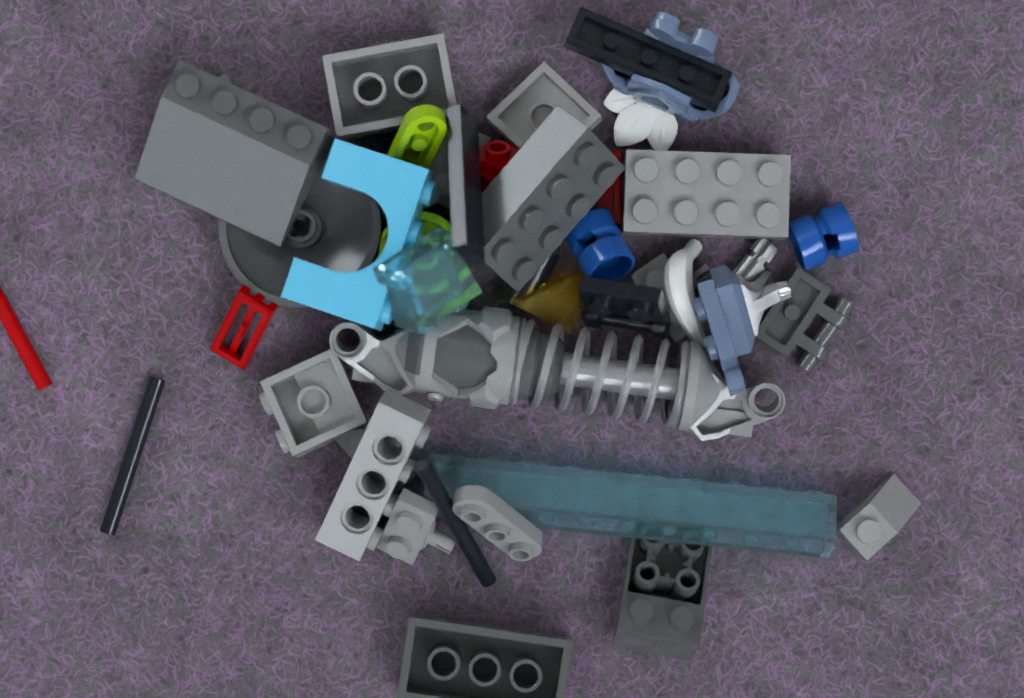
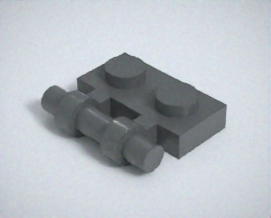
[755,267,854,373]

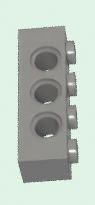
[315,389,433,561]

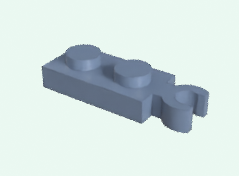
[692,279,746,396]

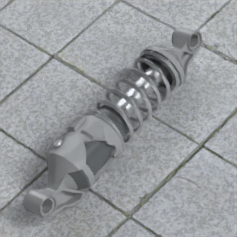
[329,301,785,441]

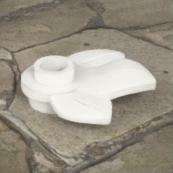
[603,89,678,151]

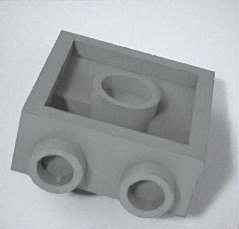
[259,349,369,458]

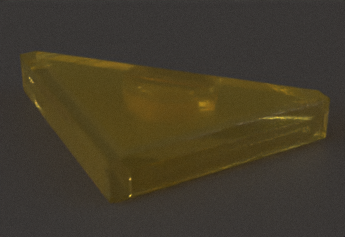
[511,269,584,334]

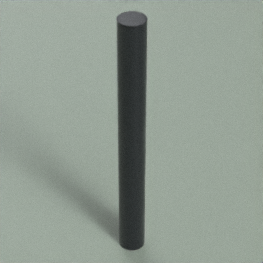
[100,376,165,536]
[414,458,496,587]

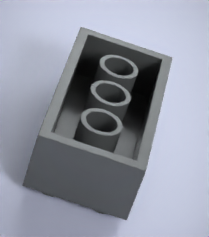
[449,105,625,292]
[397,612,573,698]

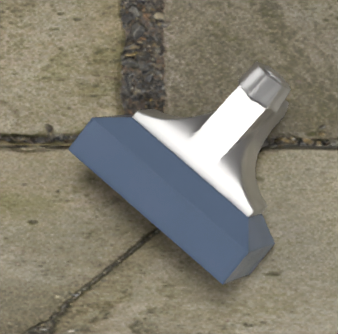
[709,265,791,357]

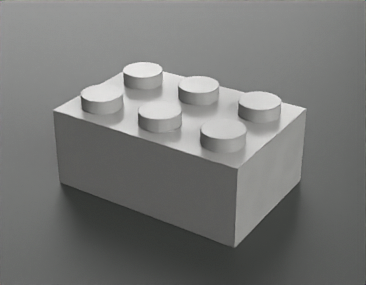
[322,33,457,141]

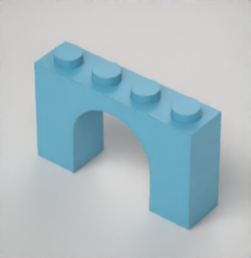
[281,138,437,331]

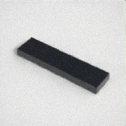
[563,7,733,113]
[446,104,485,267]

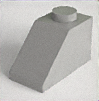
[833,473,922,561]

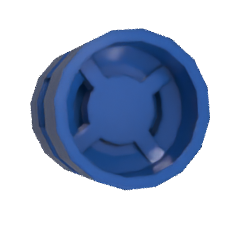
[788,202,859,271]
[565,209,635,281]

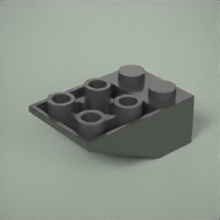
[612,517,715,661]

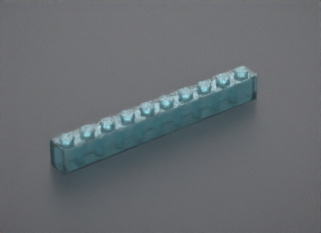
[423,453,837,558]

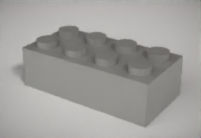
[621,149,791,240]

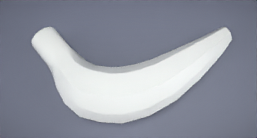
[663,239,706,347]

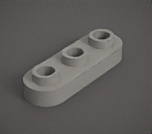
[452,485,543,561]

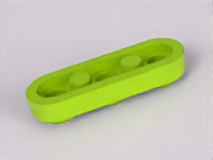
[387,104,447,169]

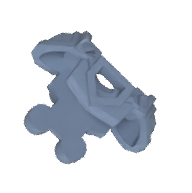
[601,12,740,122]

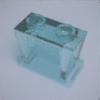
[373,228,482,334]

